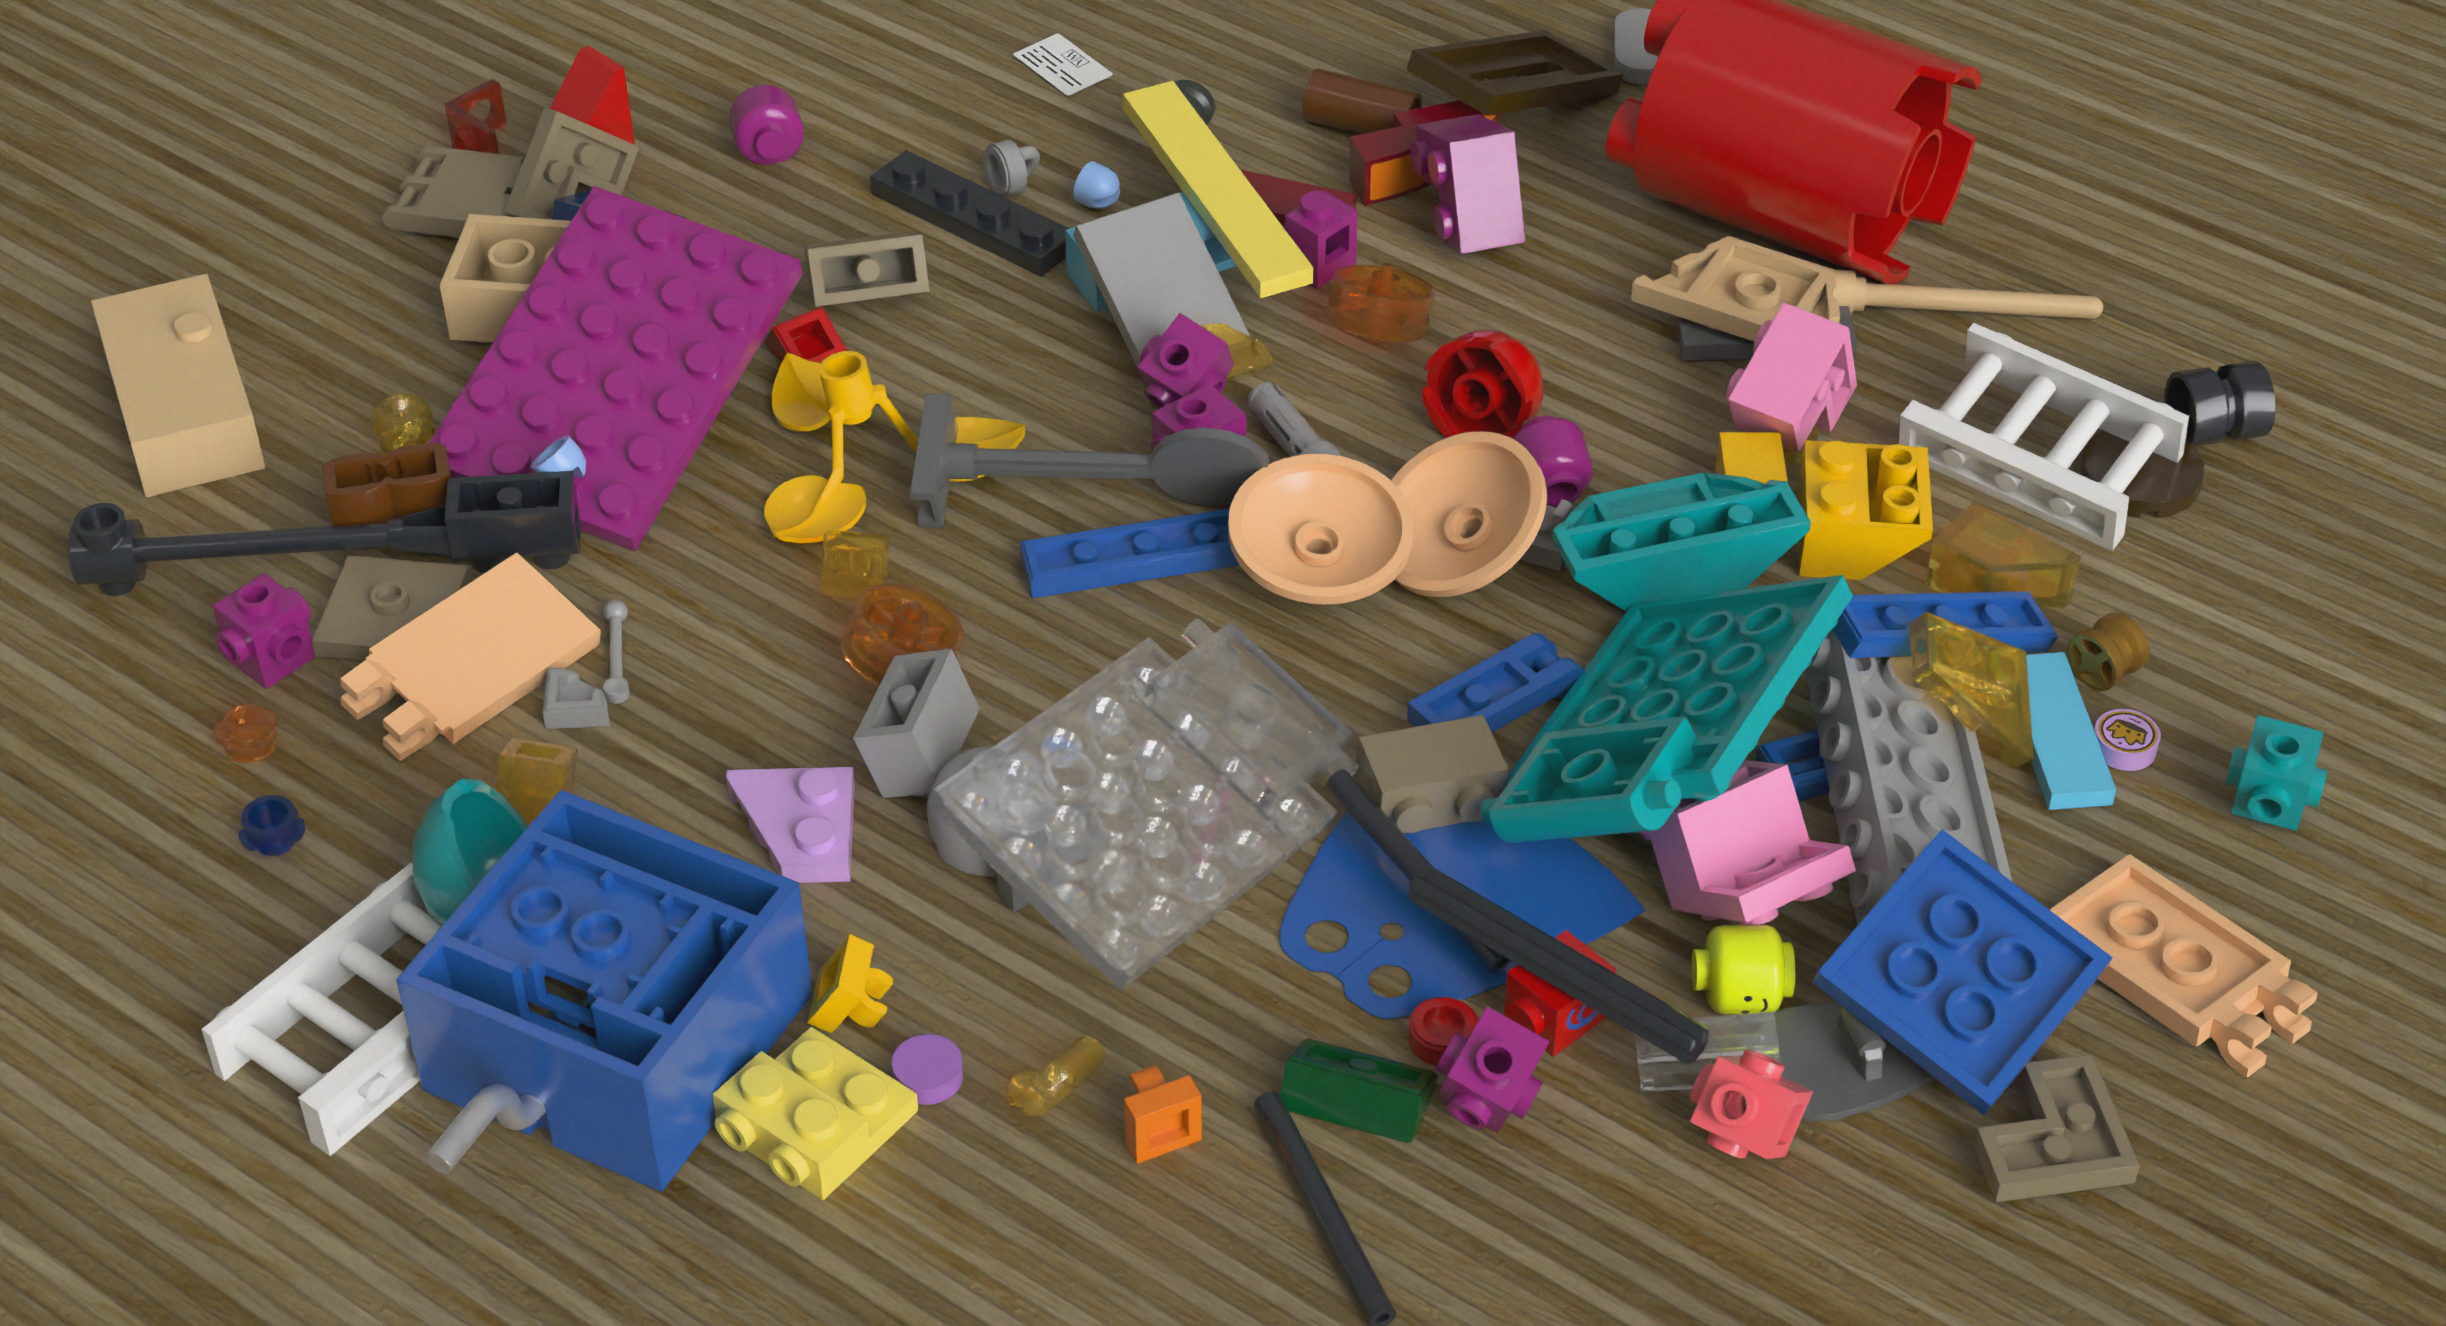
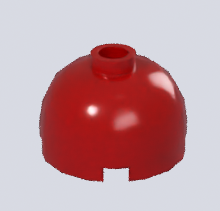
[1422,329,1543,438]

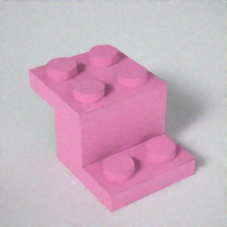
[1635,760,1856,925]

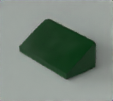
[1280,1038,1438,1143]

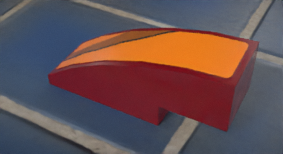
[1349,100,1499,206]

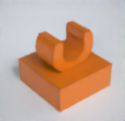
[1124,1065,1202,1164]

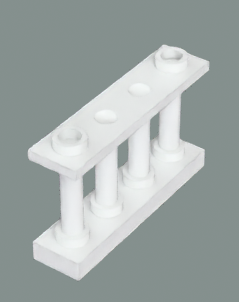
[1899,323,2189,551]
[201,863,443,1156]

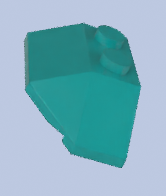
[1552,472,1811,612]

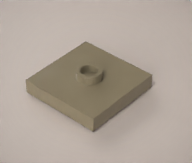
[312,555,471,661]

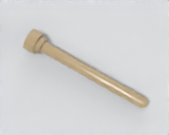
[1834,269,2103,319]

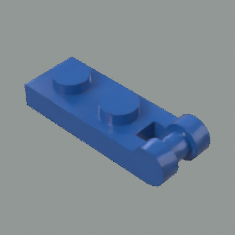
[1407,633,1585,732]

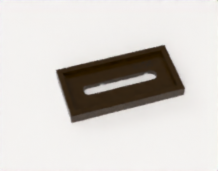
[1407,30,1624,116]

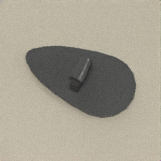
[1740,1002,1937,1122]

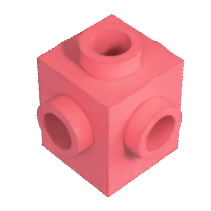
[1690,1049,1813,1159]

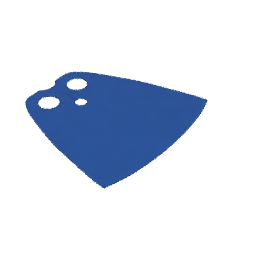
[1280,812,1646,1019]

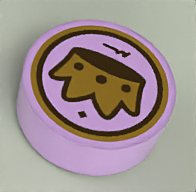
[2094,709,2161,771]

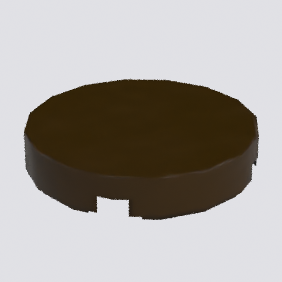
[2080,430,2204,518]

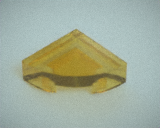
[1202,323,1274,382]

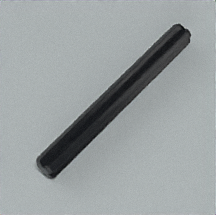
[1408,866,1709,1064]

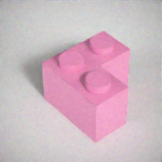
[1726,302,1857,454]

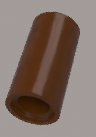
[1302,68,1422,134]

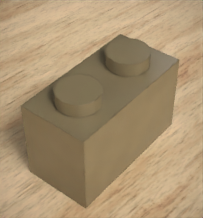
[803,231,930,307]
[1355,715,1509,834]

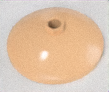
[1391,431,1547,597]
[1228,454,1414,605]

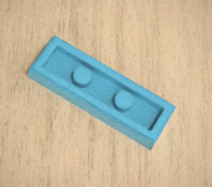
[1999,652,2116,810]

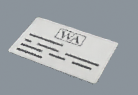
[1013,33,1113,96]

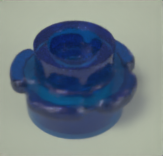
[238,795,306,856]

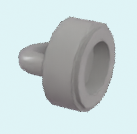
[983,140,1040,197]

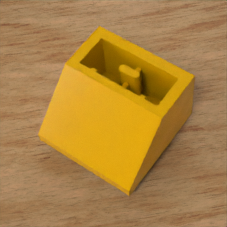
[1797,440,1933,580]

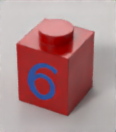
[1504,930,1616,1057]

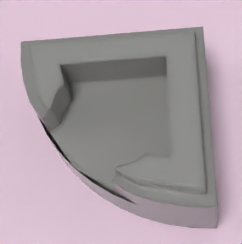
[543,668,610,729]

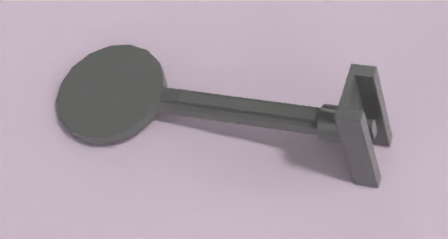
[910,393,1271,528]

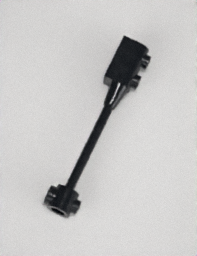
[69,471,581,596]

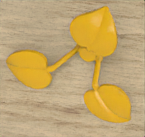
[764,351,1026,543]

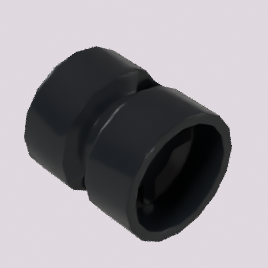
[2164,361,2276,446]

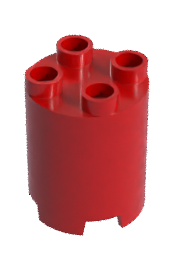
[1606,0,1982,285]

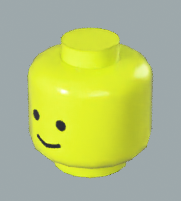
[1691,925,1796,1014]

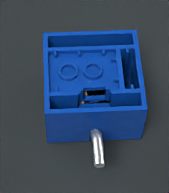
[396,790,813,1192]

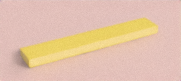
[1123,81,1313,298]

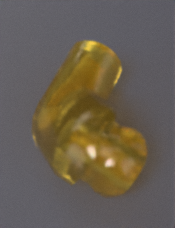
[1006,1036,1105,1116]

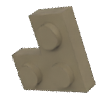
[504,107,640,219]
[1973,1054,2140,1203]

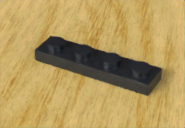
[870,150,1070,277]

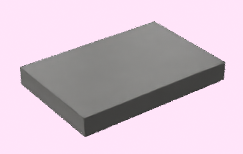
[1073,193,1251,368]

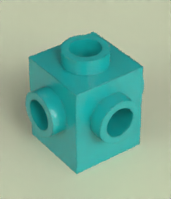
[2225,715,2328,831]

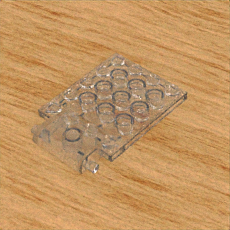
[927,618,1359,991]

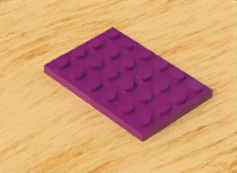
[429,186,803,551]

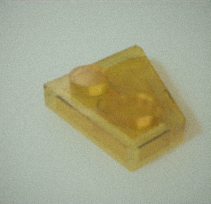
[1910,612,2034,769]

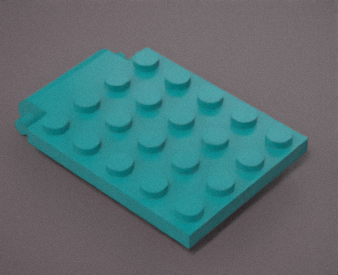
[1481,575,1853,843]

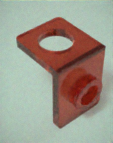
[444,79,507,154]

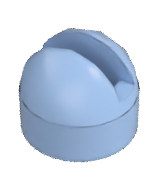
[1073,161,1120,210]
[531,435,586,478]

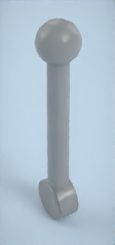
[603,599,630,704]

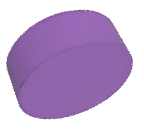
[891,1034,963,1105]

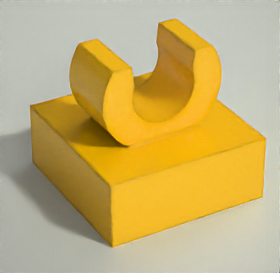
[807,934,893,1034]

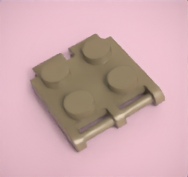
[382,146,524,238]

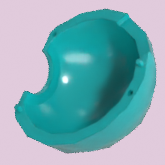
[412,778,528,925]

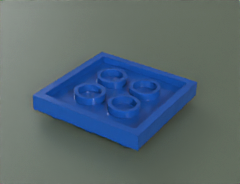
[1813,829,2113,1115]

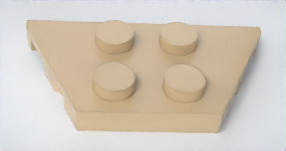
[1631,236,1840,342]

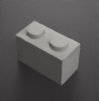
[853,648,980,798]

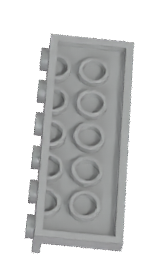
[1805,630,2013,925]

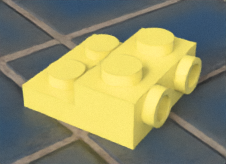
[712,1027,918,1200]

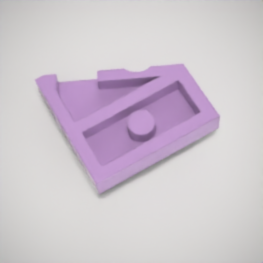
[726,767,855,883]

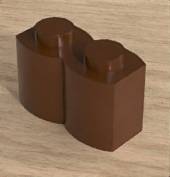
[322,443,452,550]

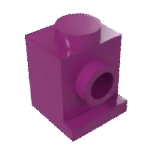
[1285,191,1358,289]

